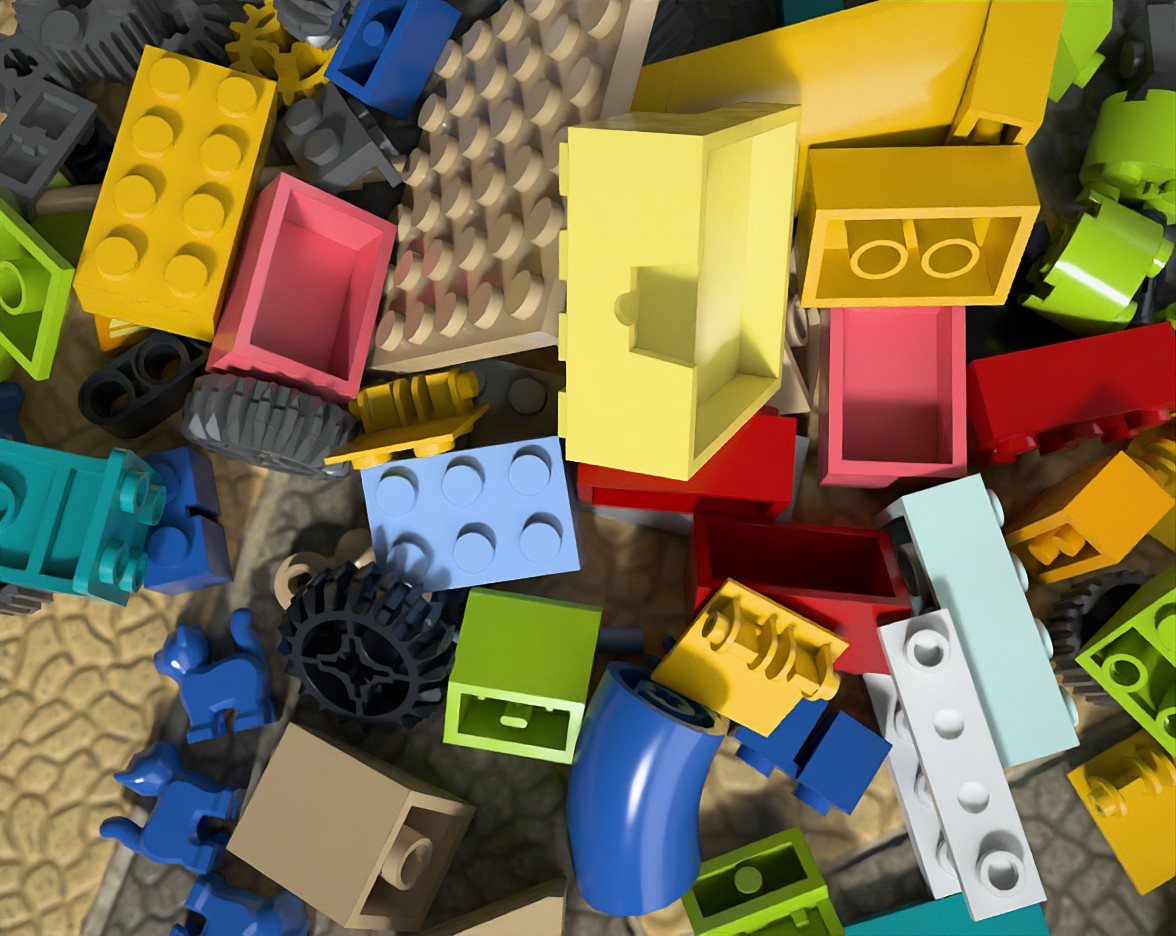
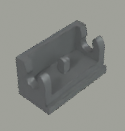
[0,76,99,225]

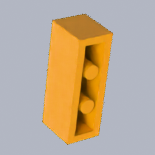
[1002,450,1176,586]

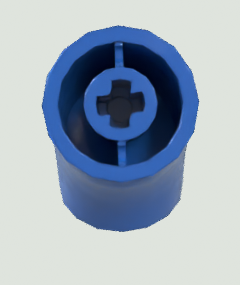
[566,661,726,916]

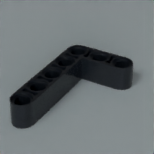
[64,116,212,439]

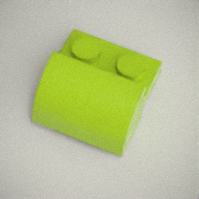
[681,825,847,936]

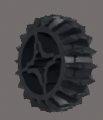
[277,560,457,735]

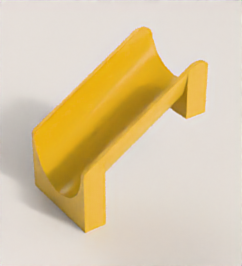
[556,0,1067,353]

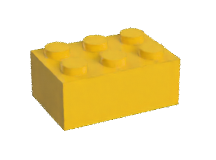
[794,145,1041,308]

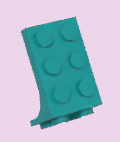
[0,438,166,607]

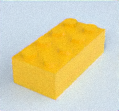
[72,44,277,343]

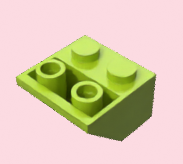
[1074,562,1176,759]
[443,586,603,764]

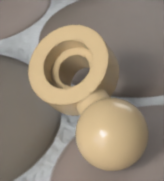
[274,528,376,610]

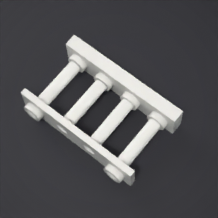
[857,607,1047,922]

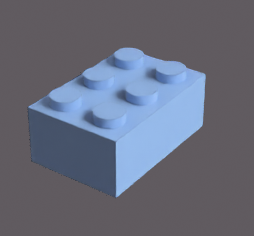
[360,433,587,593]

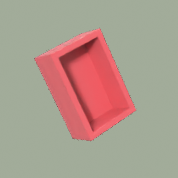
[205,172,398,407]
[818,306,967,491]

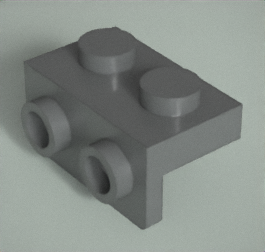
[274,81,403,196]

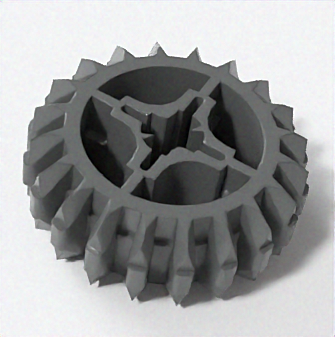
[180,373,361,481]

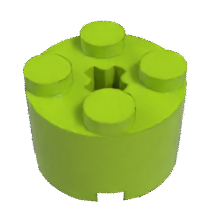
[1079,89,1176,225]
[1017,188,1175,338]

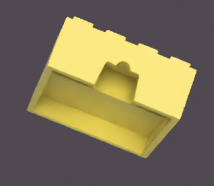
[558,101,802,481]

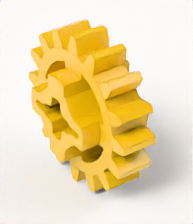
[225,0,341,111]

